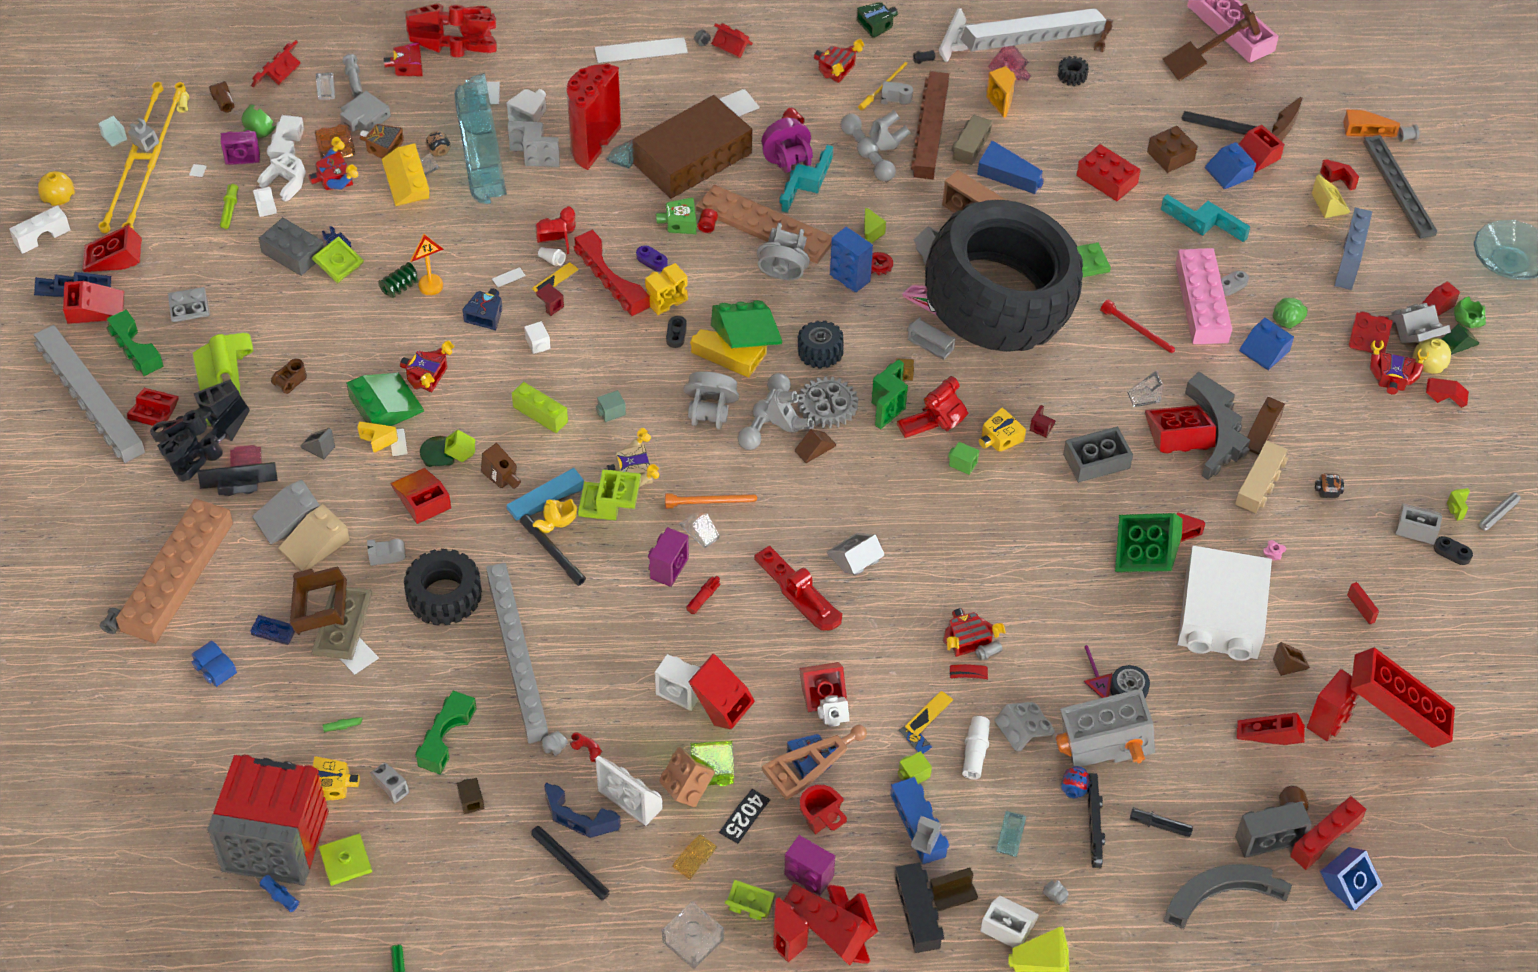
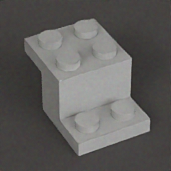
[508,121,560,167]
[1385,303,1451,343]

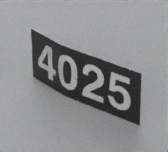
[719,789,771,844]

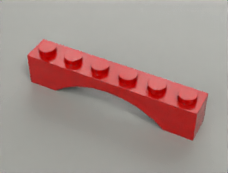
[574,229,650,316]

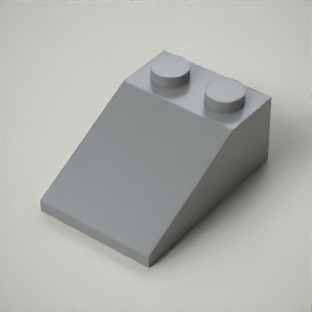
[252,479,320,544]

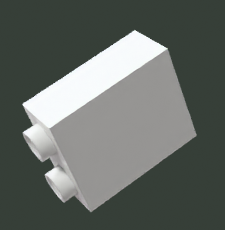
[1177,546,1272,661]

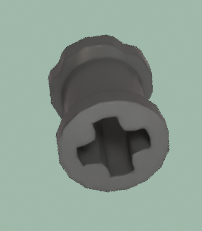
[99,607,121,634]

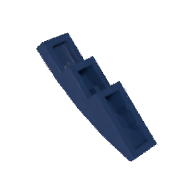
[34,272,111,297]

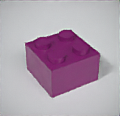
[648,527,689,587]
[784,835,836,896]

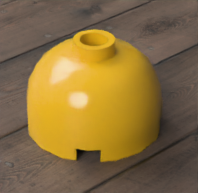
[38,171,75,206]

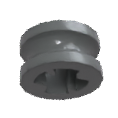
[694,30,711,47]

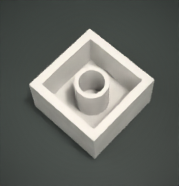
[655,654,700,711]

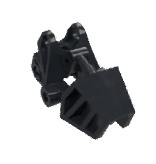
[150,379,250,482]

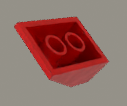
[82,225,142,272]

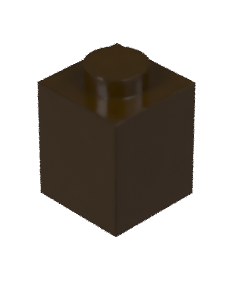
[456,777,485,814]

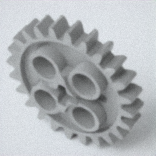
[798,376,858,428]

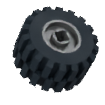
[798,320,844,369]

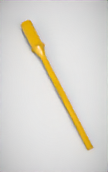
[858,62,908,111]

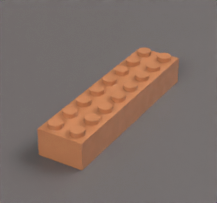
[116,498,233,644]

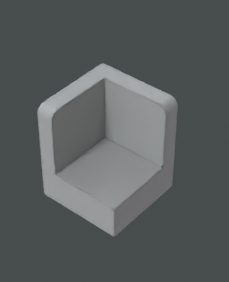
[911,816,941,855]

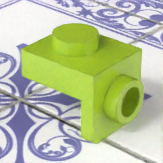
[1447,488,1470,521]

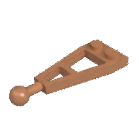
[762,724,867,800]

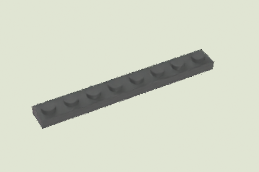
[1363,135,1437,239]

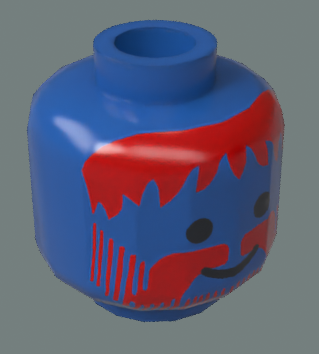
[1061,766,1090,799]

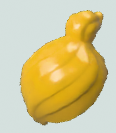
[532,499,577,534]

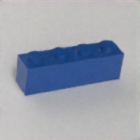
[890,777,949,865]

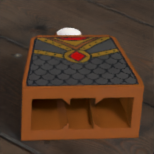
[360,124,404,158]

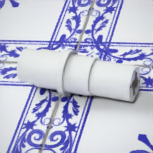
[962,716,990,779]

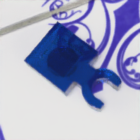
[322,226,351,247]

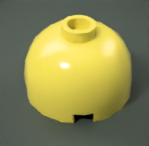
[1413,337,1451,374]

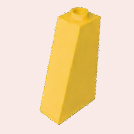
[690,329,767,378]

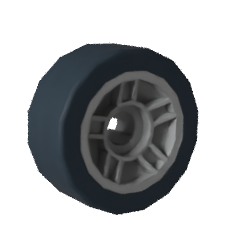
[1110,665,1150,698]

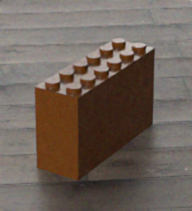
[632,95,753,199]

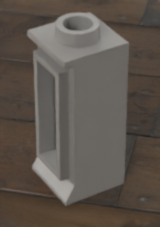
[908,317,956,360]

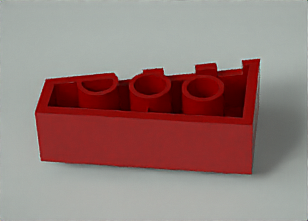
[784,883,872,966]

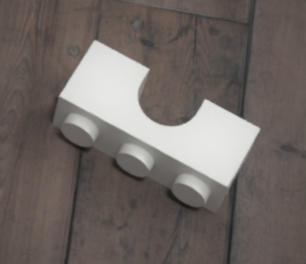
[267,115,304,163]
[9,205,70,254]

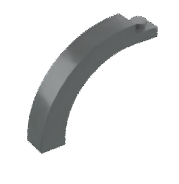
[1163,864,1292,929]

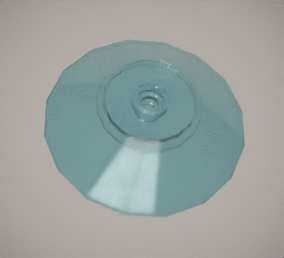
[1473,220,1538,280]

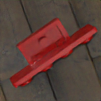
[251,40,301,88]
[827,884,878,964]

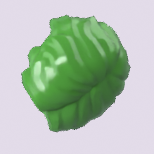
[1454,296,1486,328]
[1272,298,1308,329]

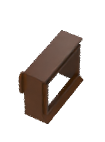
[290,566,347,635]

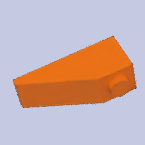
[1343,110,1400,137]

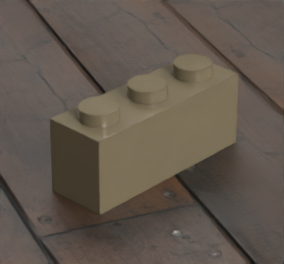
[952,114,992,165]

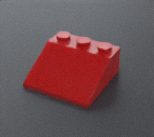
[1145,405,1216,454]

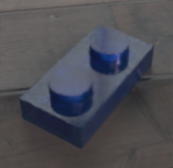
[250,615,296,645]

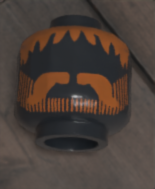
[1315,473,1344,498]

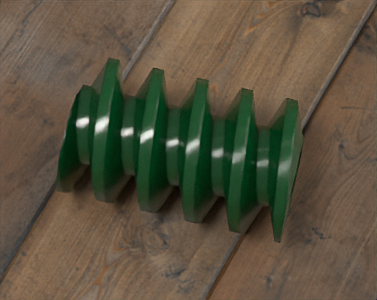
[378,262,418,298]

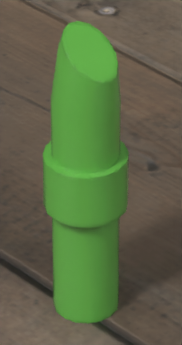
[322,717,362,732]

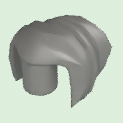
[542,730,568,757]
[1043,881,1068,905]

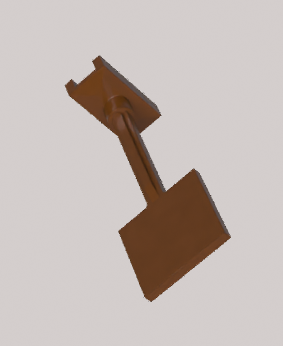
[1163,3,1261,81]

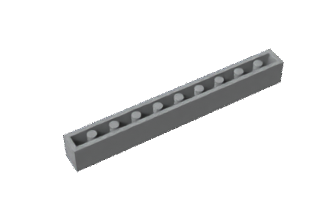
[961,8,1107,51]
[34,325,145,463]
[486,563,548,744]

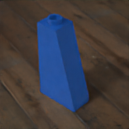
[977,141,1044,194]

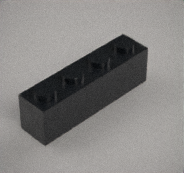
[894,862,944,953]

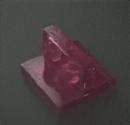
[988,45,1031,81]

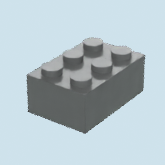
[258,217,324,276]
[1063,426,1133,483]
[1235,801,1312,858]

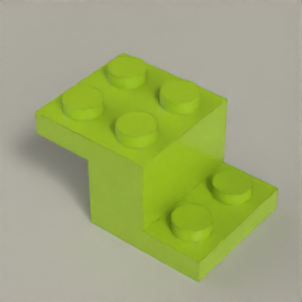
[578,469,641,521]

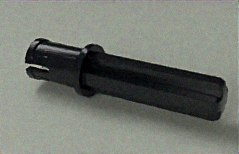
[1129,807,1193,837]

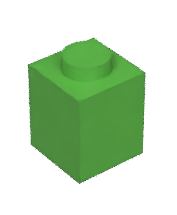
[948,442,979,475]

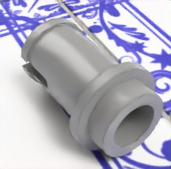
[975,640,1002,661]

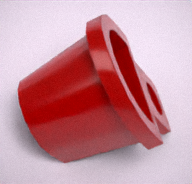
[799,784,847,834]

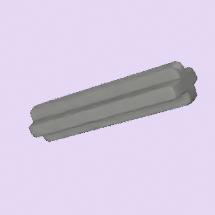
[1479,492,1521,531]

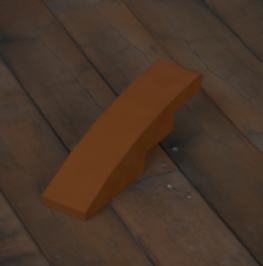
[1272,97,1303,141]

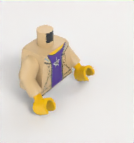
[606,428,659,487]

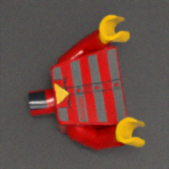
[814,39,865,83]
[943,608,1006,657]

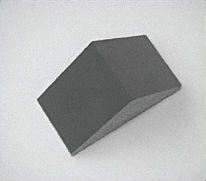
[300,428,335,460]

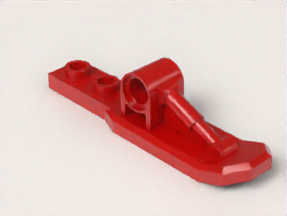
[754,545,843,631]

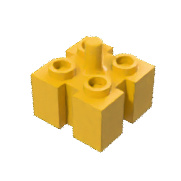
[645,263,688,315]

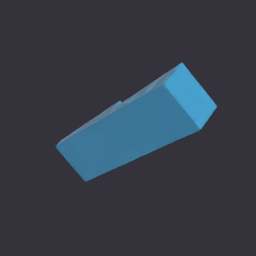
[506,468,584,521]

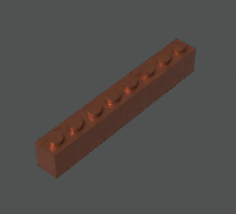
[911,71,950,180]

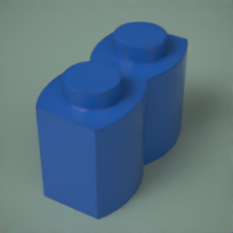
[191,640,237,687]

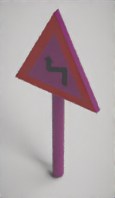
[1084,645,1113,698]

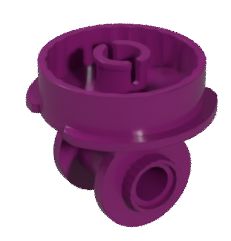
[761,118,813,173]

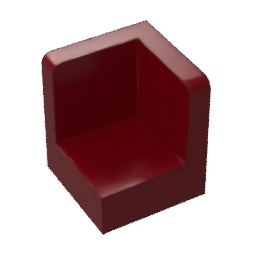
[536,283,564,316]
[1030,405,1056,438]

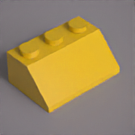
[381,143,429,206]

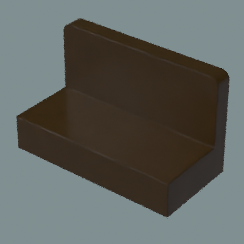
[929,867,978,911]

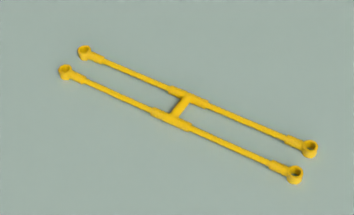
[98,81,186,233]

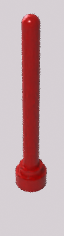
[1100,299,1175,353]

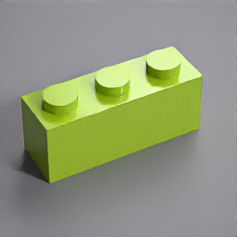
[512,382,568,433]

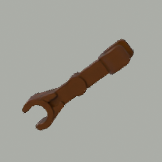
[1094,19,1113,52]

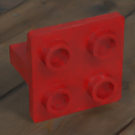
[711,23,753,58]

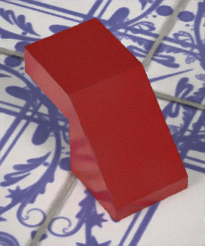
[1320,159,1359,191]
[1426,378,1469,408]

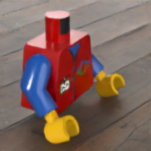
[308,137,358,190]

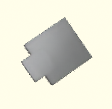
[340,91,391,132]

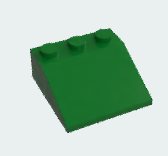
[711,300,782,348]
[346,372,424,426]
[1115,513,1183,572]

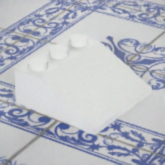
[596,756,662,826]

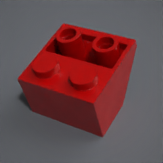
[1239,124,1285,173]
[773,897,809,962]

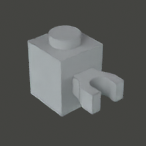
[128,117,159,152]

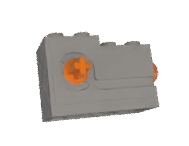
[1056,689,1155,767]

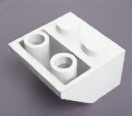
[981,896,1039,948]

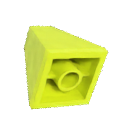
[1009,927,1069,972]

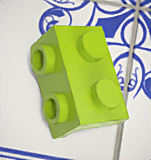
[724,879,776,921]

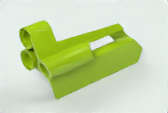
[193,333,254,427]

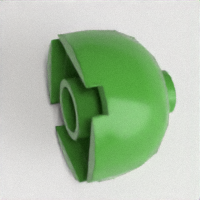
[241,104,276,138]

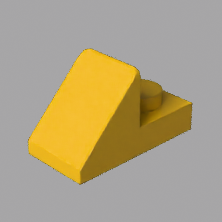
[357,421,398,453]

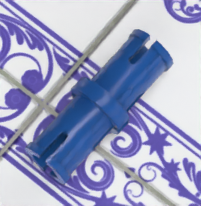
[259,875,300,912]

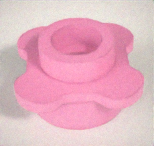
[1263,540,1286,560]

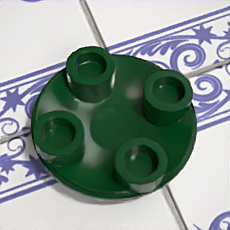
[420,436,455,467]

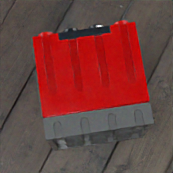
[207,754,329,886]

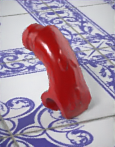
[570,732,602,762]

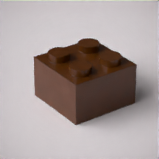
[1147,126,1198,173]

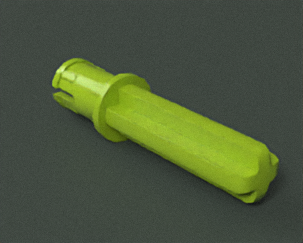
[220,184,239,229]

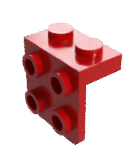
[1349,311,1393,354]

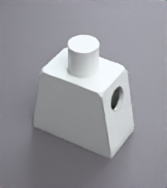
[507,89,546,122]

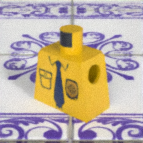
[979,407,1026,452]
[313,756,360,801]

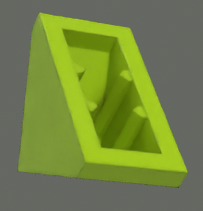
[864,208,886,244]

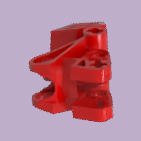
[406,3,497,57]

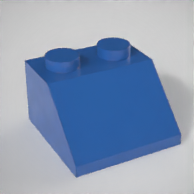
[1205,142,1256,190]
[1239,318,1294,371]
[1320,847,1383,910]

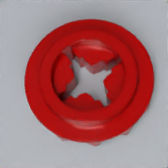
[871,252,894,276]

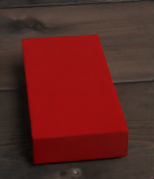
[897,410,939,438]
[1347,582,1379,625]

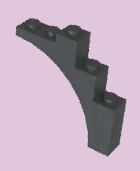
[1185,372,1250,480]

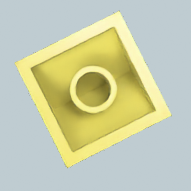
[1312,175,1350,218]

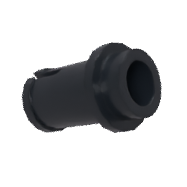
[913,50,935,64]

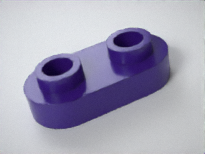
[636,245,668,272]

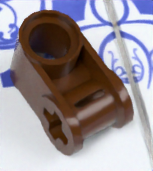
[271,358,307,394]

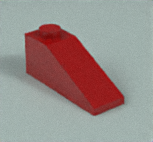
[1237,712,1305,745]

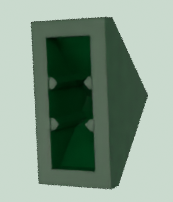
[1442,324,1479,355]

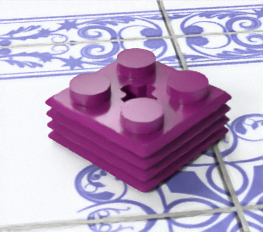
[220,130,260,165]

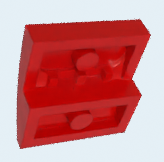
[127,387,179,426]

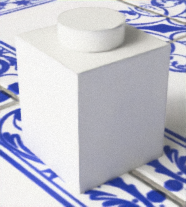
[524,321,550,354]

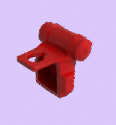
[535,206,576,254]
[922,376,969,432]

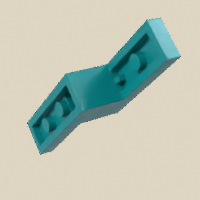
[779,145,833,213]
[1161,194,1251,242]

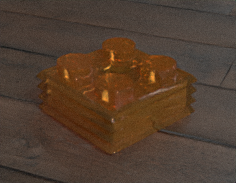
[315,124,356,159]

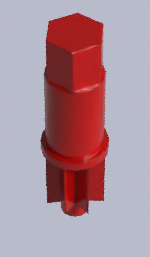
[686,576,721,614]

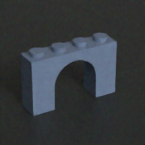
[1334,207,1372,290]

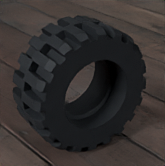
[404,548,482,626]

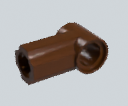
[209,81,235,113]

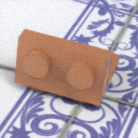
[660,747,715,807]

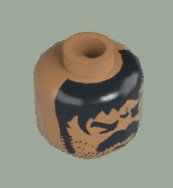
[426,131,451,156]

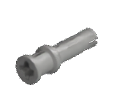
[342,54,363,98]

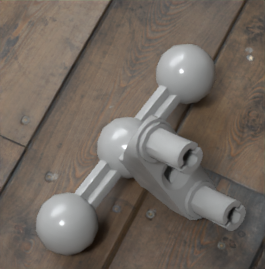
[840,109,911,182]
[737,373,814,450]

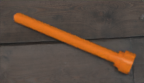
[665,493,757,509]

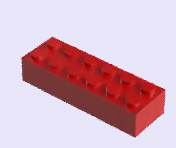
[1351,647,1455,748]

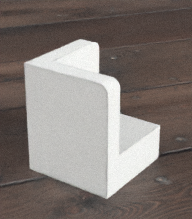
[253,187,277,217]

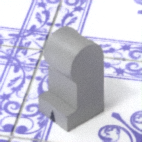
[881,81,913,104]
[367,539,406,566]
[370,762,410,804]

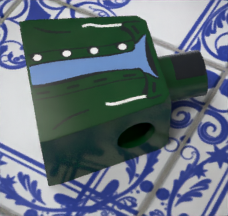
[856,2,898,38]

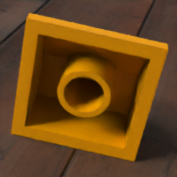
[986,66,1015,118]

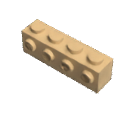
[1235,441,1289,514]

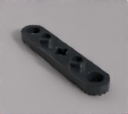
[1087,773,1105,869]

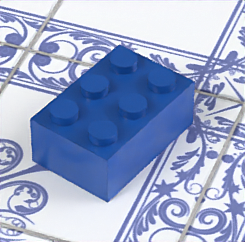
[830,226,873,293]

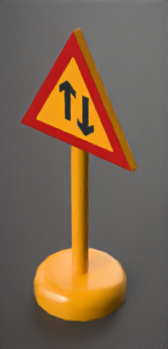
[410,233,444,296]

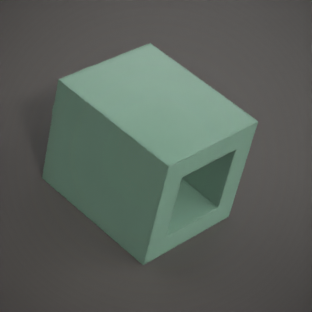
[596,390,626,422]

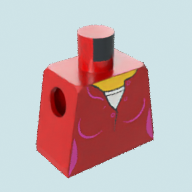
[384,42,423,77]

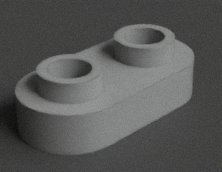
[1221,271,1249,296]

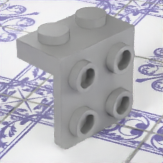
[994,702,1055,751]

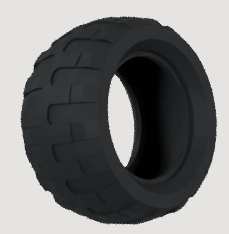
[925,200,1083,352]

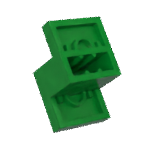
[871,359,908,430]

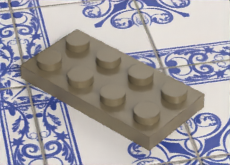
[312,585,372,660]

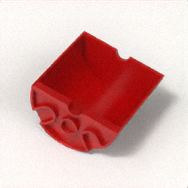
[567,63,621,170]

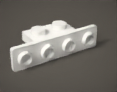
[939,8,974,62]

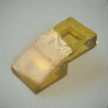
[672,834,717,880]

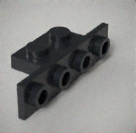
[197,462,278,496]

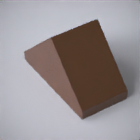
[795,429,836,463]
[1273,642,1310,676]

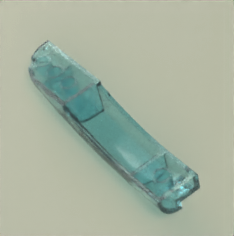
[454,73,507,204]

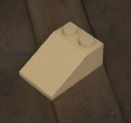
[279,504,350,571]

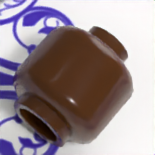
[1279,786,1309,811]

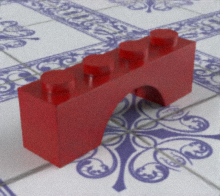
[1290,796,1367,870]

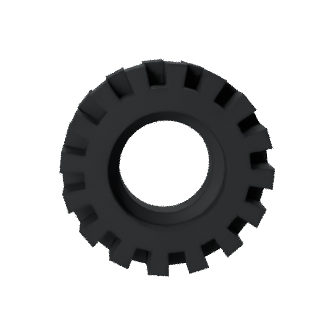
[1058,56,1089,86]

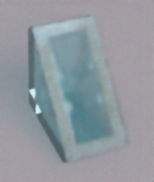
[606,140,633,169]
[996,810,1027,857]

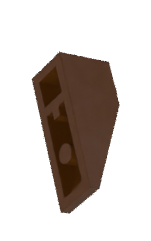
[1247,397,1285,455]

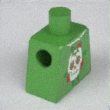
[656,198,696,234]

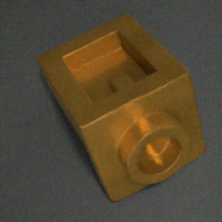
[896,358,914,381]

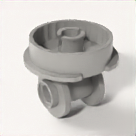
[757,222,810,280]
[683,372,739,429]

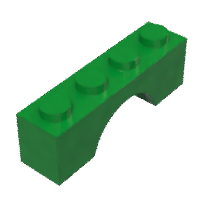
[106,309,164,376]
[415,690,477,775]

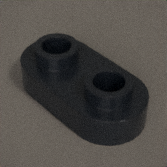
[666,316,687,348]
[1434,536,1473,565]

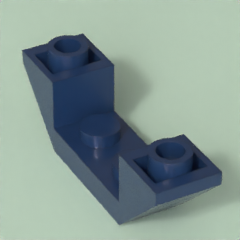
[544,782,621,838]

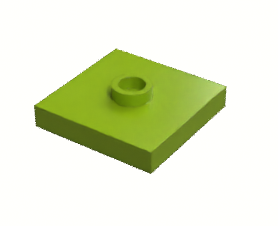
[312,236,364,284]
[319,833,372,886]

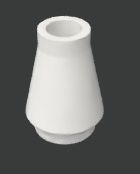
[538,247,566,266]

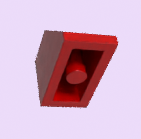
[1421,281,1460,316]

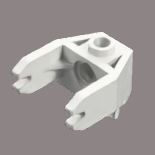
[257,152,306,202]

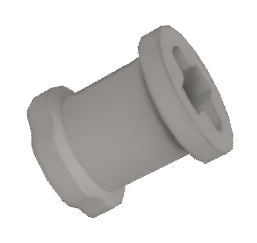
[1397,125,1420,142]

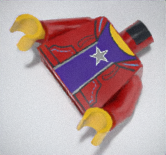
[400,340,455,393]
[1370,340,1429,395]

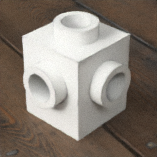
[817,695,849,727]

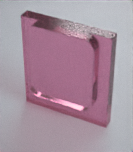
[230,445,262,467]

